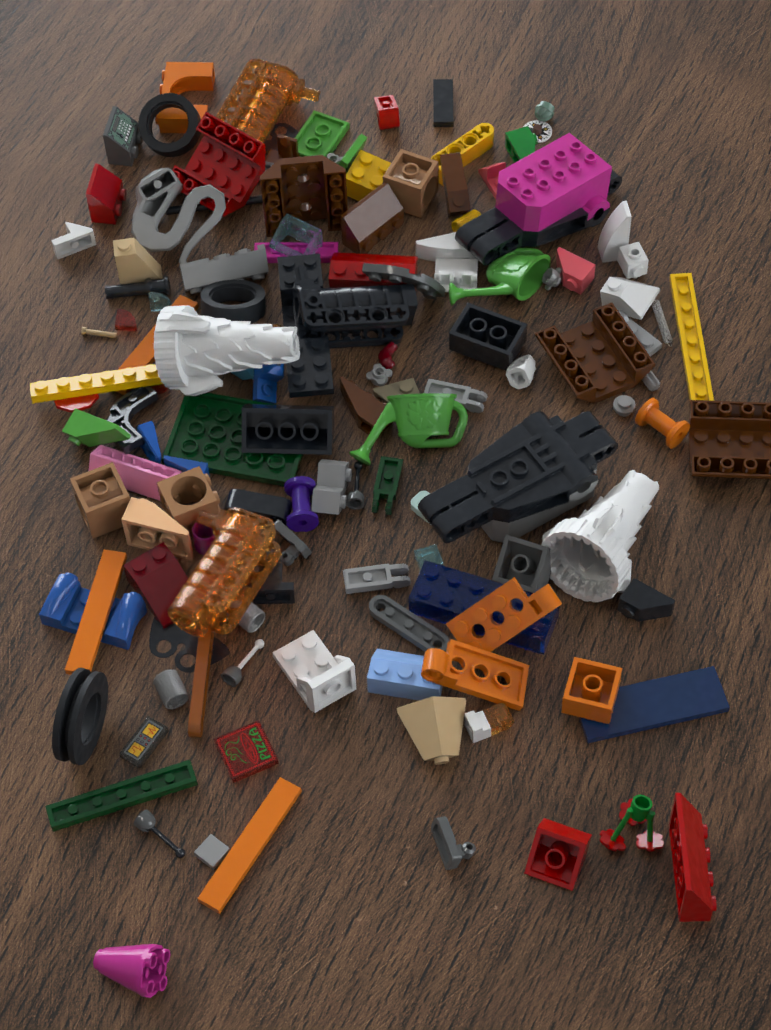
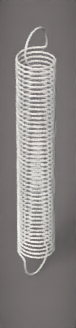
[651,300,672,347]

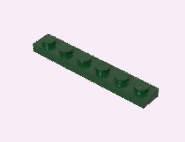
[45,759,198,832]

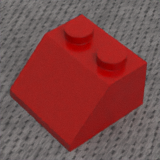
[86,163,127,225]
[524,818,592,891]

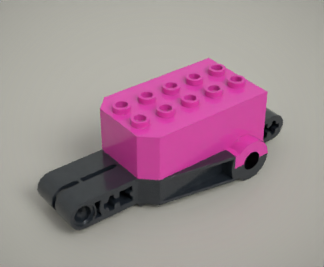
[455,133,622,265]

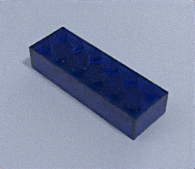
[409,560,560,655]

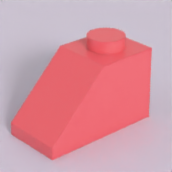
[556,247,596,295]

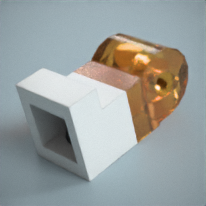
[464,703,514,743]

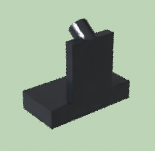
[246,559,295,604]

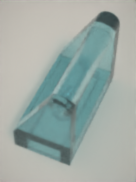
[269,214,323,256]

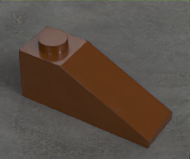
[439,152,471,217]

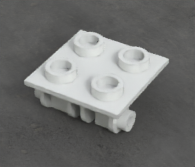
[434,258,478,292]

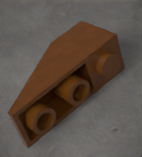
[340,376,393,436]

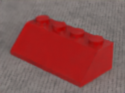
[329,252,418,288]

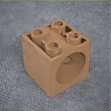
[383,149,439,218]
[70,462,130,539]
[157,466,223,538]

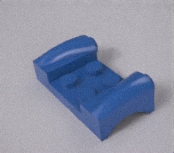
[39,572,147,650]

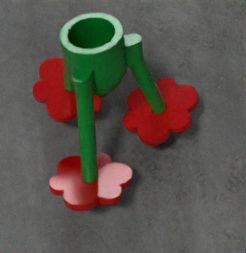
[600,795,664,852]

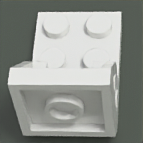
[272,630,356,713]

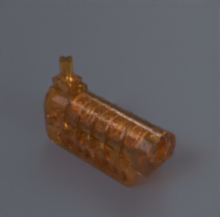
[216,59,321,144]
[168,507,282,637]

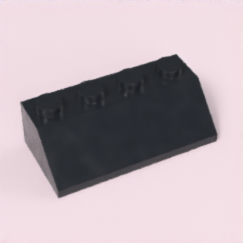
[242,404,334,455]

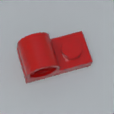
[374,95,400,130]

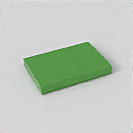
[295,110,350,157]

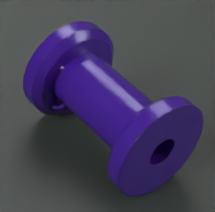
[284,476,319,532]

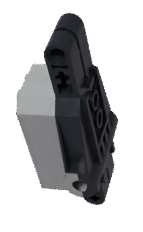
[418,411,618,543]

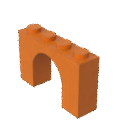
[155,62,215,134]

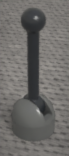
[346,461,365,510]
[134,809,185,858]

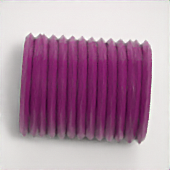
[192,519,220,555]

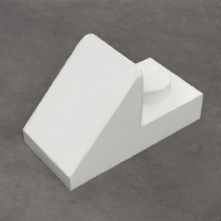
[51,222,96,259]

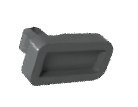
[272,519,312,566]
[431,816,476,870]

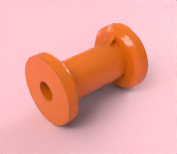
[635,398,690,449]

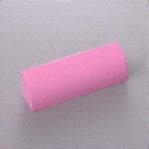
[89,445,182,501]

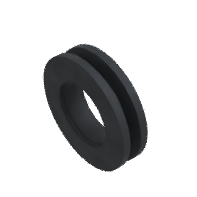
[52,668,108,765]

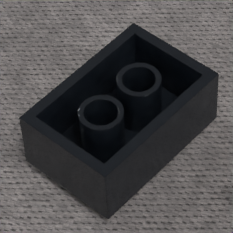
[449,303,527,371]

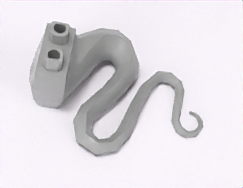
[131,168,226,264]

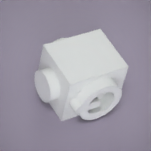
[618,242,649,279]

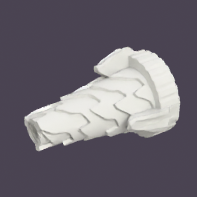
[154,305,300,396]
[541,470,659,602]

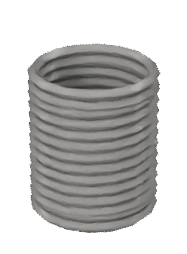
[227,595,265,633]
[153,669,189,709]

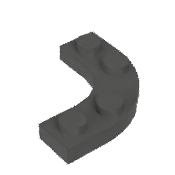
[362,263,446,299]

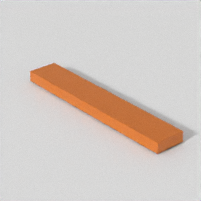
[117,295,199,395]
[65,549,127,675]
[197,777,302,914]

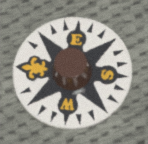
[523,120,552,143]

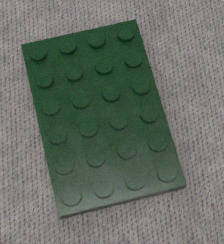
[161,392,303,487]

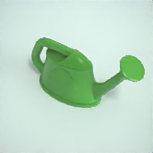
[449,248,551,306]
[349,393,468,466]

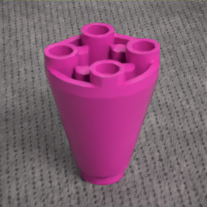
[93,944,170,998]

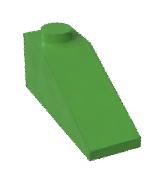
[62,408,131,447]

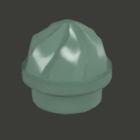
[535,101,555,122]

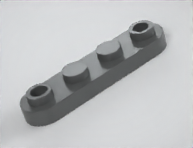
[369,595,450,652]

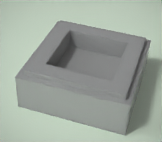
[194,834,230,870]

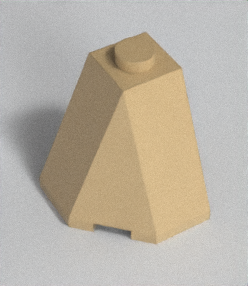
[113,238,163,284]
[397,696,466,765]

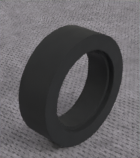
[138,93,201,157]
[200,280,266,324]

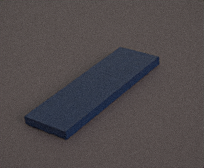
[579,666,730,743]

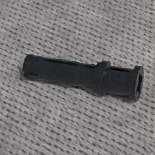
[105,276,171,299]

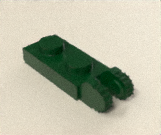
[371,456,404,515]

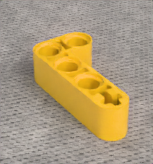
[431,123,494,187]

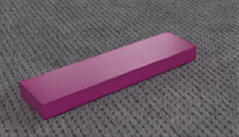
[254,242,338,263]

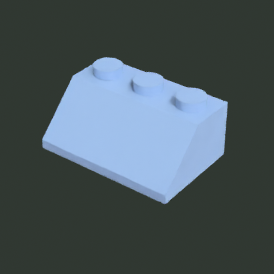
[367,649,443,700]

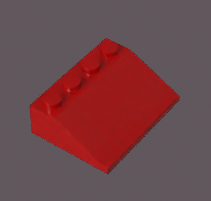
[668,793,717,922]

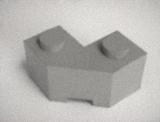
[311,459,352,515]

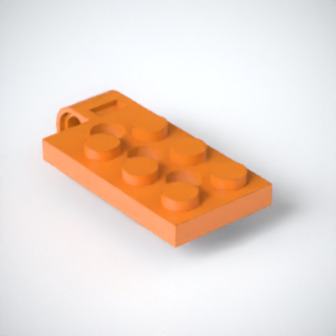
[446,577,562,652]
[421,639,529,711]

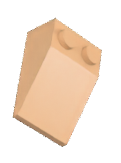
[121,497,194,561]

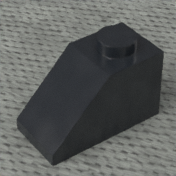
[618,578,675,622]

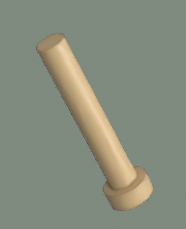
[81,327,117,338]

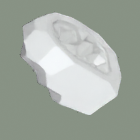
[506,354,536,389]

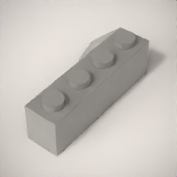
[179,244,269,294]

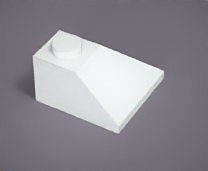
[600,277,660,320]

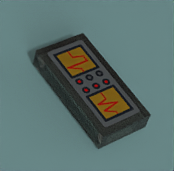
[119,716,169,768]

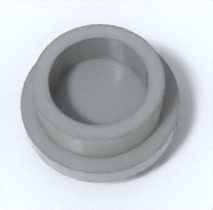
[613,395,636,417]

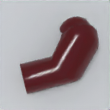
[378,341,398,369]

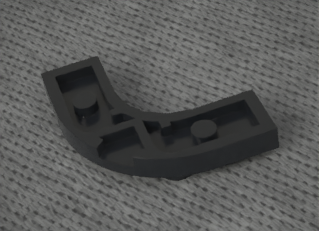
[107,386,159,454]

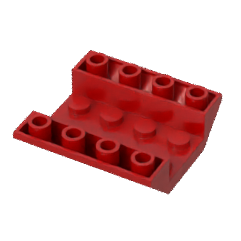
[172,112,265,217]

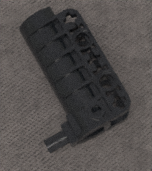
[292,265,418,349]

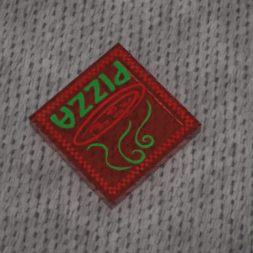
[214,720,279,783]

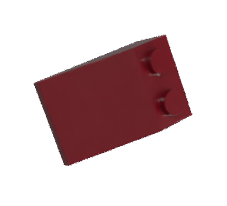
[123,542,203,629]

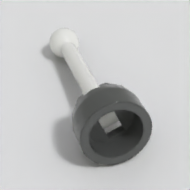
[221,639,264,687]

